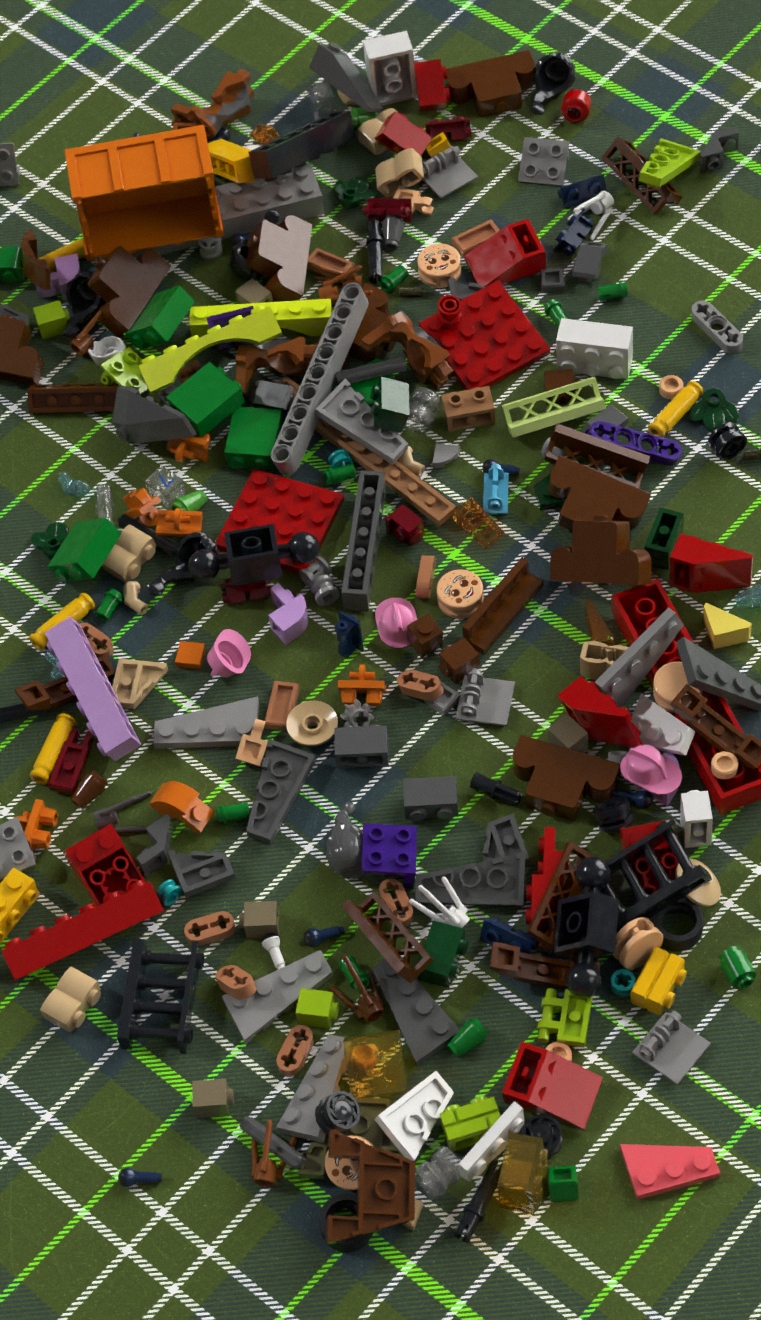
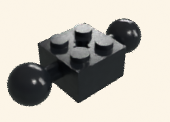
[188,524,319,586]
[554,857,619,998]

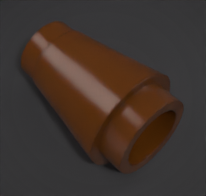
[70,770,108,809]

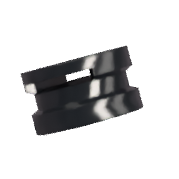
[708,422,747,461]
[593,797,635,832]
[315,1091,361,1134]
[522,1114,562,1160]

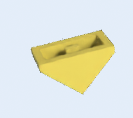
[703,603,752,649]

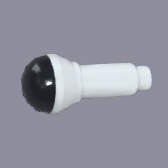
[262,933,285,969]

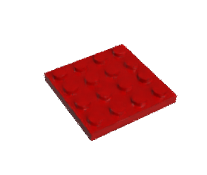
[419,280,551,390]
[216,469,344,574]

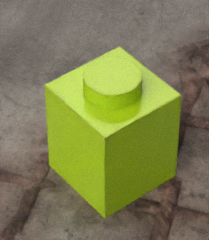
[33,300,70,340]
[296,988,339,1029]

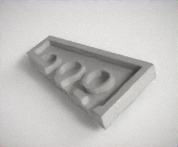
[315,379,408,465]
[595,607,684,708]
[153,696,259,749]
[222,950,333,1045]
[276,1034,354,1143]

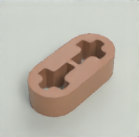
[416,555,436,599]
[79,622,114,659]
[397,670,444,701]
[379,878,414,927]
[184,911,236,946]
[215,965,256,1000]
[276,1025,314,1077]

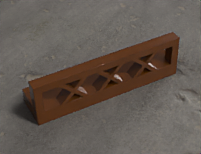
[601,136,683,215]
[27,382,119,413]
[544,424,650,489]
[462,557,543,655]
[526,841,594,954]
[342,891,434,984]

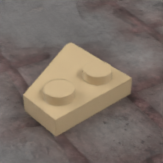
[112,659,168,709]

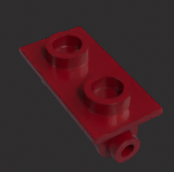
[425,116,472,142]
[363,198,412,222]
[220,578,271,605]

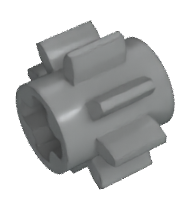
[340,699,374,727]

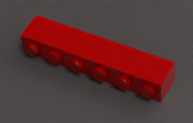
[1,880,164,981]

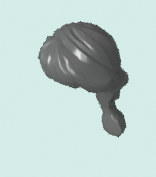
[326,802,368,879]

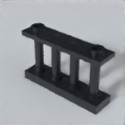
[601,819,712,934]
[117,938,205,1053]

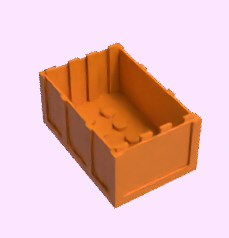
[65,125,224,261]

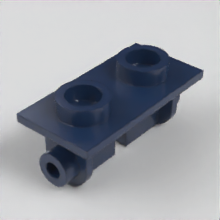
[557,174,607,209]
[554,208,593,255]
[335,610,364,657]
[480,917,539,954]

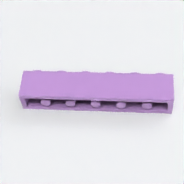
[45,617,141,761]

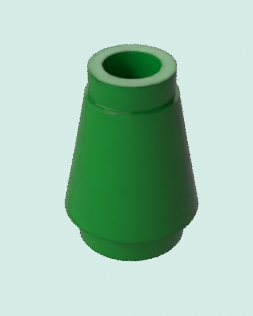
[447,1018,489,1057]

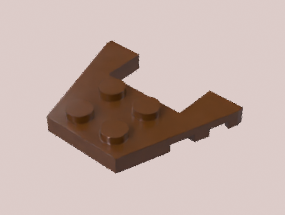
[326,1129,415,1244]

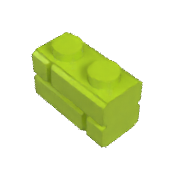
[440,1096,501,1152]

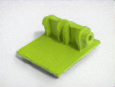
[100,347,148,395]

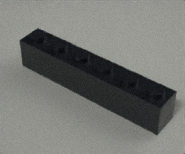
[248,111,356,182]

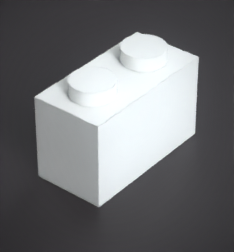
[680,790,713,848]

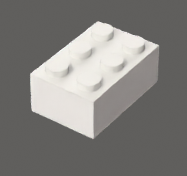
[363,31,417,106]
[556,318,633,380]

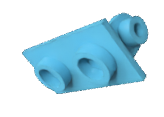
[483,464,509,514]

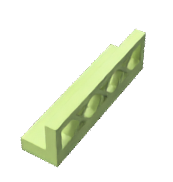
[502,377,606,438]

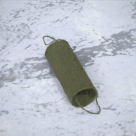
[392,287,431,296]
[737,448,761,460]

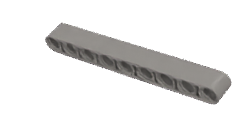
[271,283,369,475]

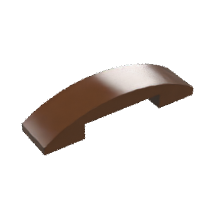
[21,230,51,290]
[15,655,116,710]
[670,684,761,770]
[490,942,600,990]

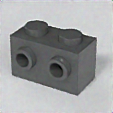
[334,724,389,768]
[403,776,459,821]

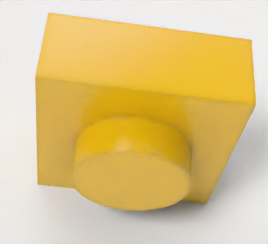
[426,132,451,158]

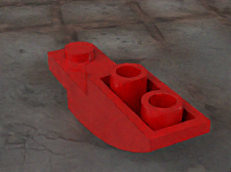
[526,827,565,931]

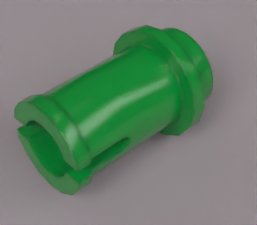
[379,265,409,293]
[598,281,628,301]
[544,300,570,329]
[324,463,357,486]
[94,589,122,622]
[216,802,250,825]
[339,956,370,991]

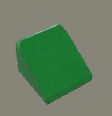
[547,1166,579,1202]

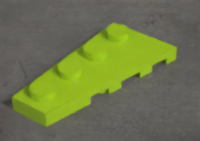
[639,138,701,188]

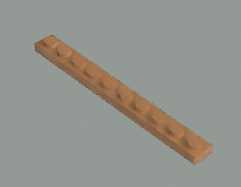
[278,376,457,527]

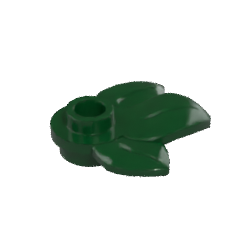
[334,177,378,208]
[690,388,739,433]
[32,522,69,560]

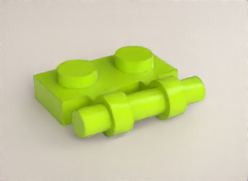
[537,988,593,1048]

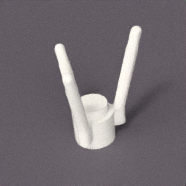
[568,191,614,240]
[409,877,470,928]

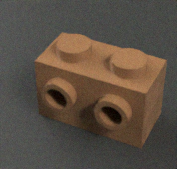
[442,386,496,432]

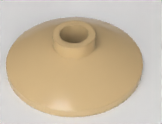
[286,701,338,746]
[675,859,721,907]

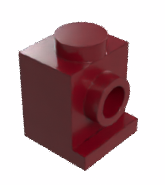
[385,504,425,547]

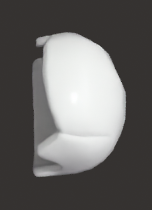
[88,336,126,366]

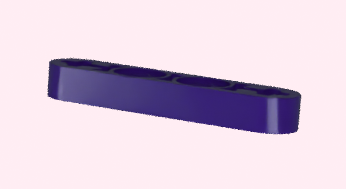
[587,421,682,465]

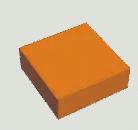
[175,641,206,669]

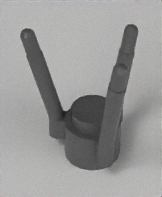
[93,791,151,833]

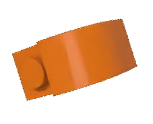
[149,781,215,834]

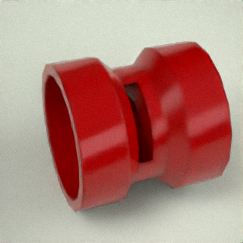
[437,295,461,328]

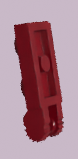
[48,728,95,795]

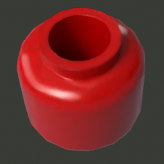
[561,89,592,123]

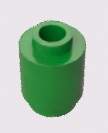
[719,946,756,989]

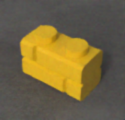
[631,947,687,1015]

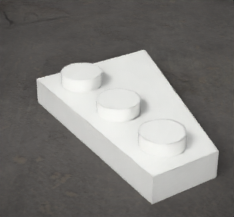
[631,693,696,756]
[374,1071,454,1161]
[458,1101,525,1182]

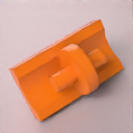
[167,434,211,463]
[122,488,161,527]
[156,508,203,537]
[338,664,386,706]
[13,799,59,852]

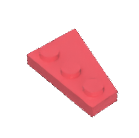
[620,1144,720,1200]

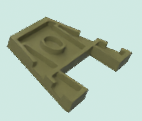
[298,1097,404,1179]

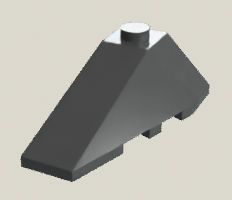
[309,42,383,112]
[112,385,197,444]

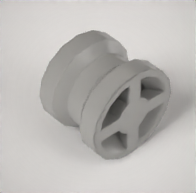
[198,236,223,261]
[309,574,340,606]

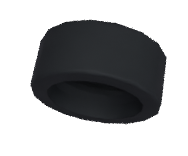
[651,897,704,952]
[318,1193,373,1253]

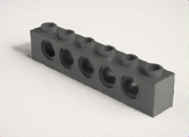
[341,470,387,611]

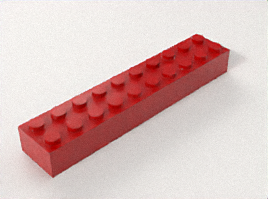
[611,578,761,815]

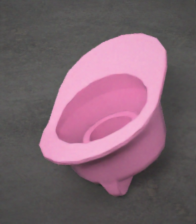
[375,598,417,648]
[207,629,251,678]
[620,745,682,795]

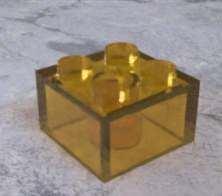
[343,1030,408,1098]
[498,1132,549,1214]

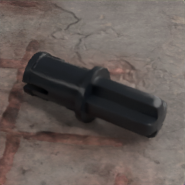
[470,772,522,805]

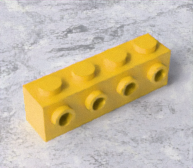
[208,139,256,183]
[0,867,40,944]

